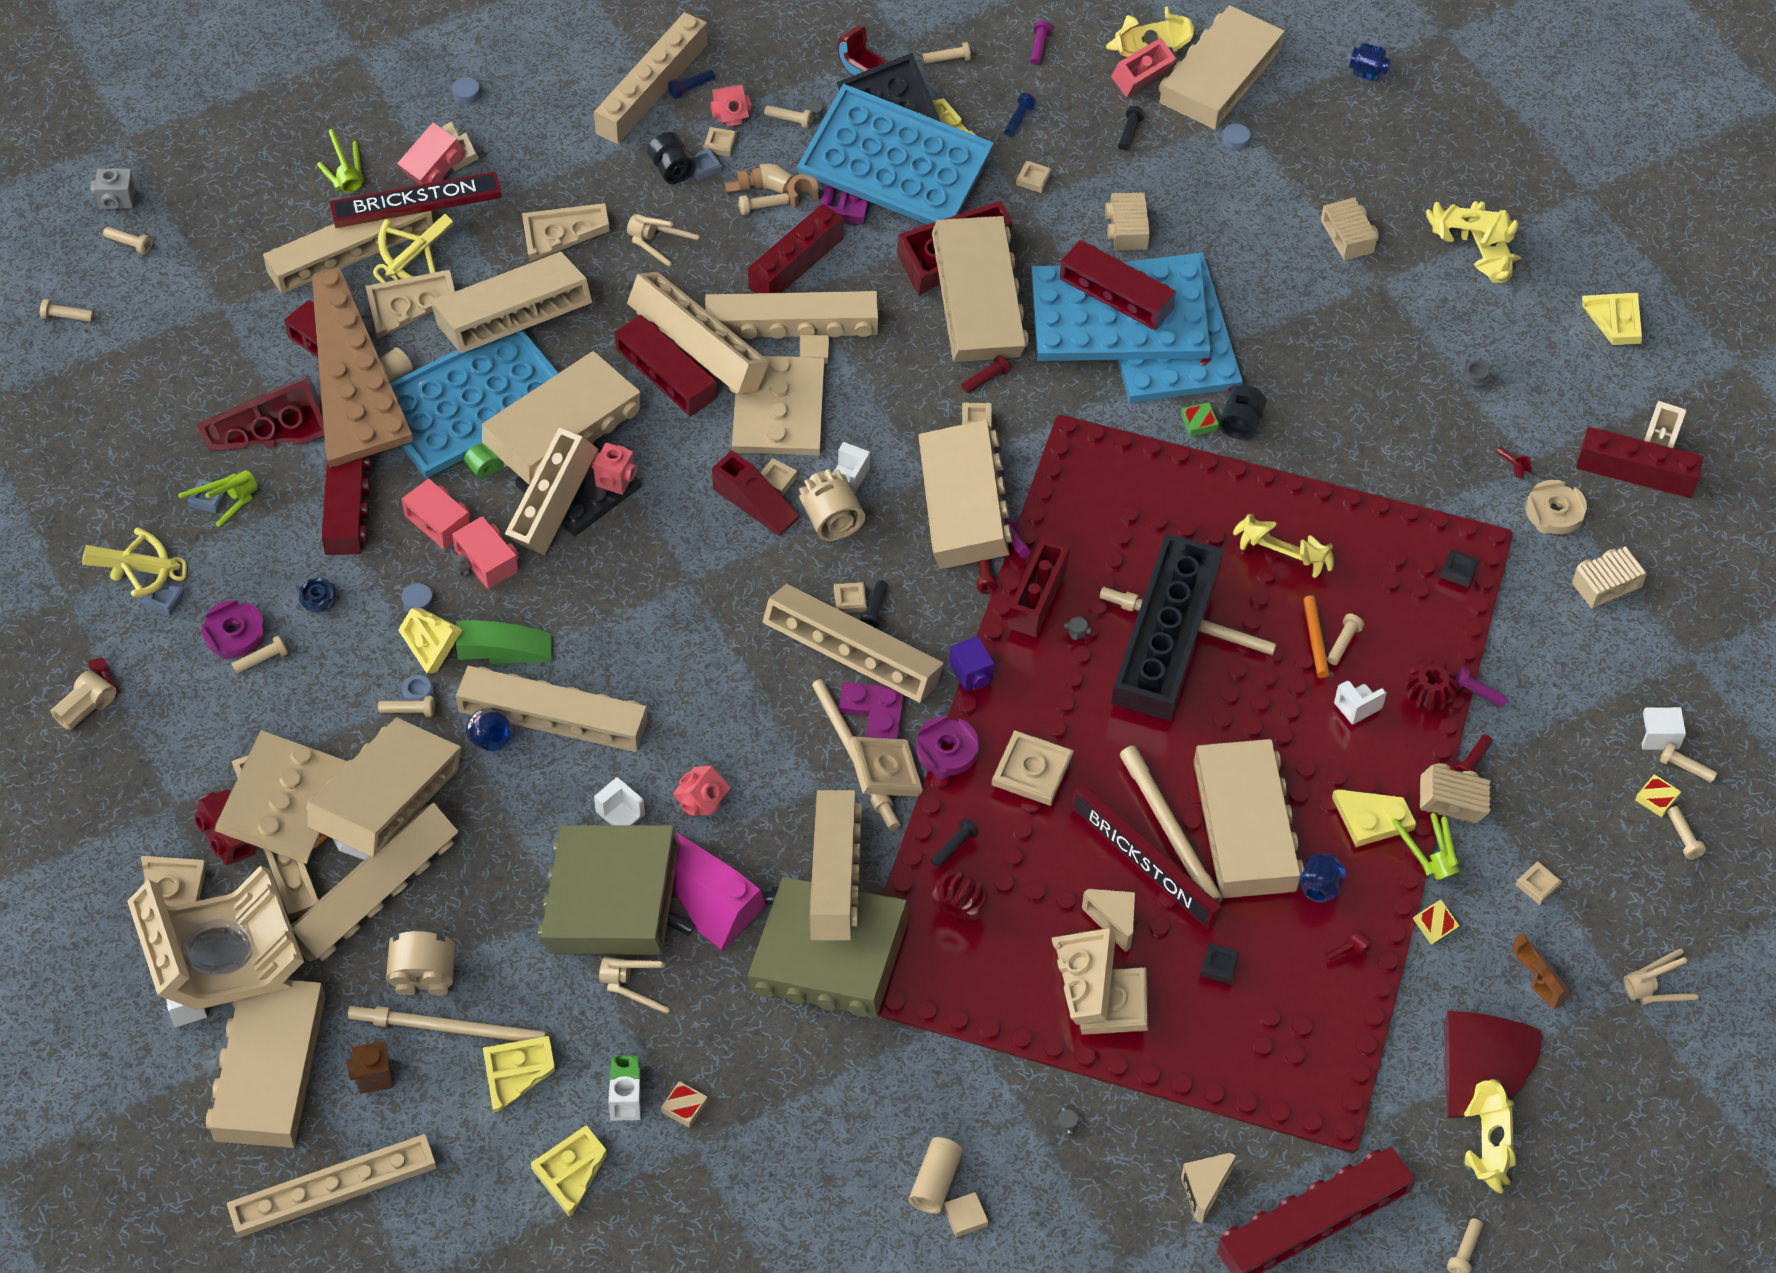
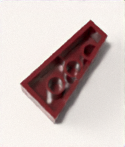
[896,201,1013,296]

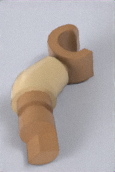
[724,163,819,208]

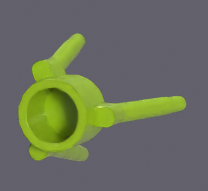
[317,129,365,193]
[178,470,258,527]
[1392,813,1460,880]

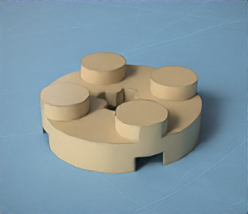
[1525,480,1587,534]

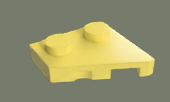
[1582,293,1642,345]
[398,608,462,673]
[1332,790,1416,847]
[483,1036,555,1113]
[531,1125,607,1217]

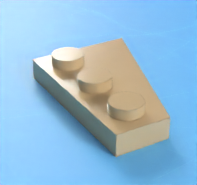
[522,203,609,262]
[366,270,455,339]
[141,856,207,951]
[1052,928,1116,1025]

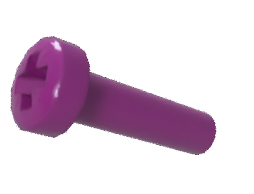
[1030,20,1052,65]
[1005,518,1030,558]
[1455,668,1507,707]

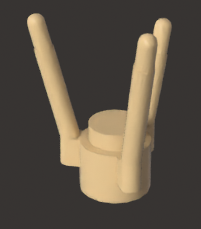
[627,214,700,267]
[1624,949,1699,1005]
[599,957,670,1014]

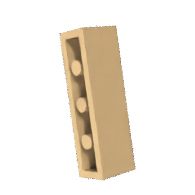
[505,427,598,555]

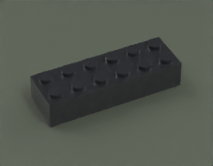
[1111,533,1224,721]

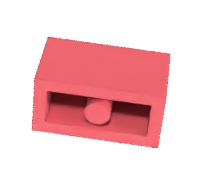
[1111,38,1176,97]
[397,122,465,185]
[402,478,470,549]
[452,516,519,589]

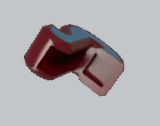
[837,25,889,76]

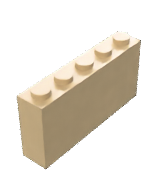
[1159,5,1285,129]
[932,216,1028,362]
[431,252,592,353]
[482,351,640,485]
[918,419,1013,569]
[306,717,461,857]
[1194,739,1304,898]
[206,980,325,1148]

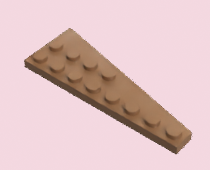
[312,267,413,468]

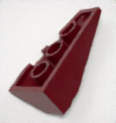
[197,375,324,451]

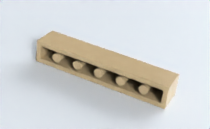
[594,12,708,144]
[263,211,433,294]
[627,272,769,394]
[705,291,878,339]
[762,584,944,703]
[456,666,648,752]
[810,790,862,940]
[291,803,458,961]

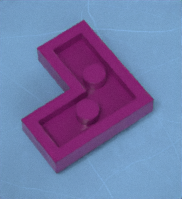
[839,682,904,739]

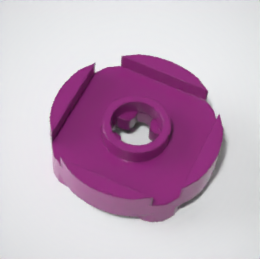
[201,600,265,659]
[916,716,978,779]

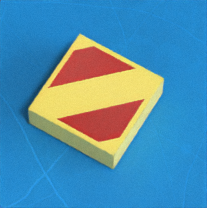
[1635,774,1681,818]
[1413,899,1459,945]

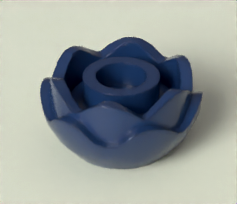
[299,578,336,613]

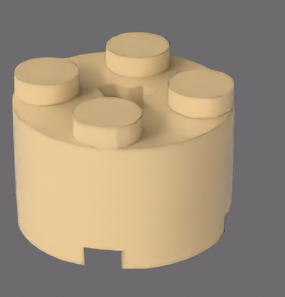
[386,931,456,996]

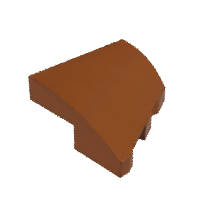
[1511,933,1572,1010]

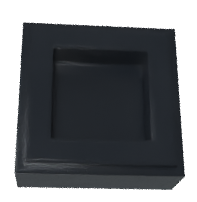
[1440,549,1480,588]
[1200,943,1240,985]

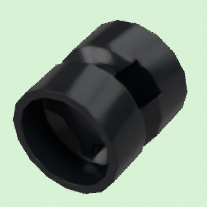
[647,132,696,185]
[1219,385,1267,440]

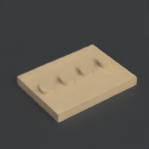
[732,356,824,455]
[215,730,347,864]

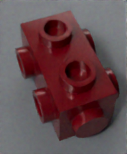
[194,789,256,866]

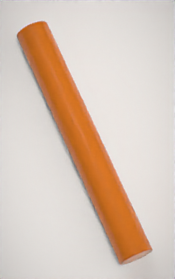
[1303,596,1329,678]

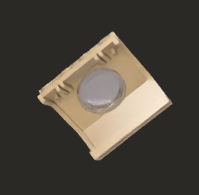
[127,866,304,1010]

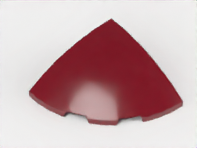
[1443,1011,1541,1118]

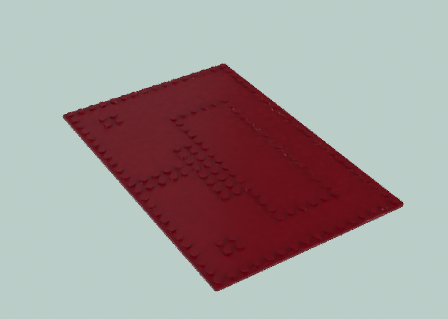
[878,415,1513,1153]

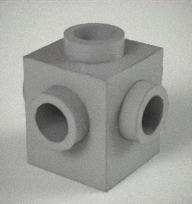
[91,168,136,209]

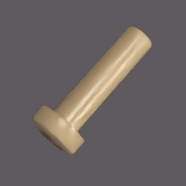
[922,42,971,64]
[764,105,814,129]
[738,193,789,215]
[103,227,152,255]
[40,299,94,322]
[1327,614,1364,665]
[231,636,288,674]
[378,696,435,718]
[1660,743,1717,783]
[1667,806,1706,860]
[1447,1218,1483,1273]

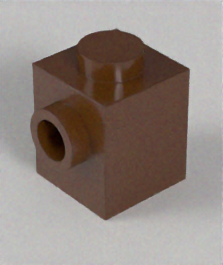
[347,1041,394,1094]

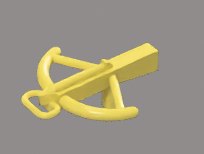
[373,214,453,283]
[82,528,187,597]

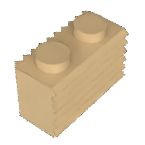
[1105,192,1149,251]
[1321,197,1379,261]
[1572,546,1647,609]
[1420,764,1491,823]

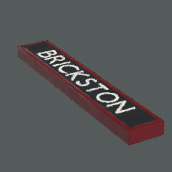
[329,171,502,228]
[1070,783,1221,930]

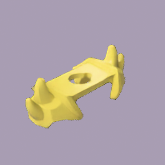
[1106,7,1195,57]
[1461,201,1521,283]
[1426,202,1518,247]
[1233,514,1334,578]
[1464,1079,1516,1194]

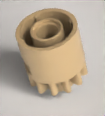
[799,469,865,542]

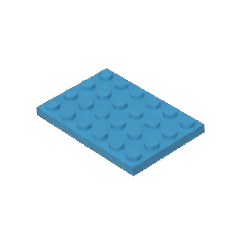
[797,84,994,224]
[1118,252,1243,403]
[1031,263,1210,361]
[390,330,558,479]

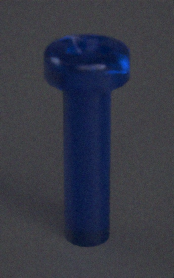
[667,69,715,99]
[1004,93,1036,137]

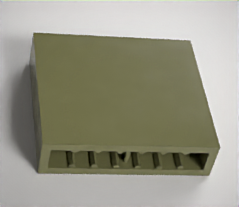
[538,825,680,955]
[748,877,910,1017]

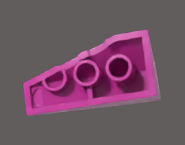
[673,831,766,952]

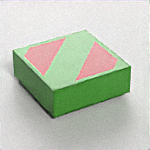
[1181,403,1219,437]

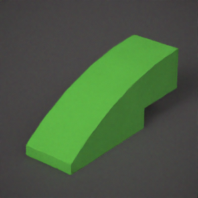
[456,620,552,664]

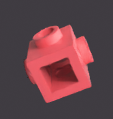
[710,85,751,127]
[591,443,637,495]
[673,766,731,816]

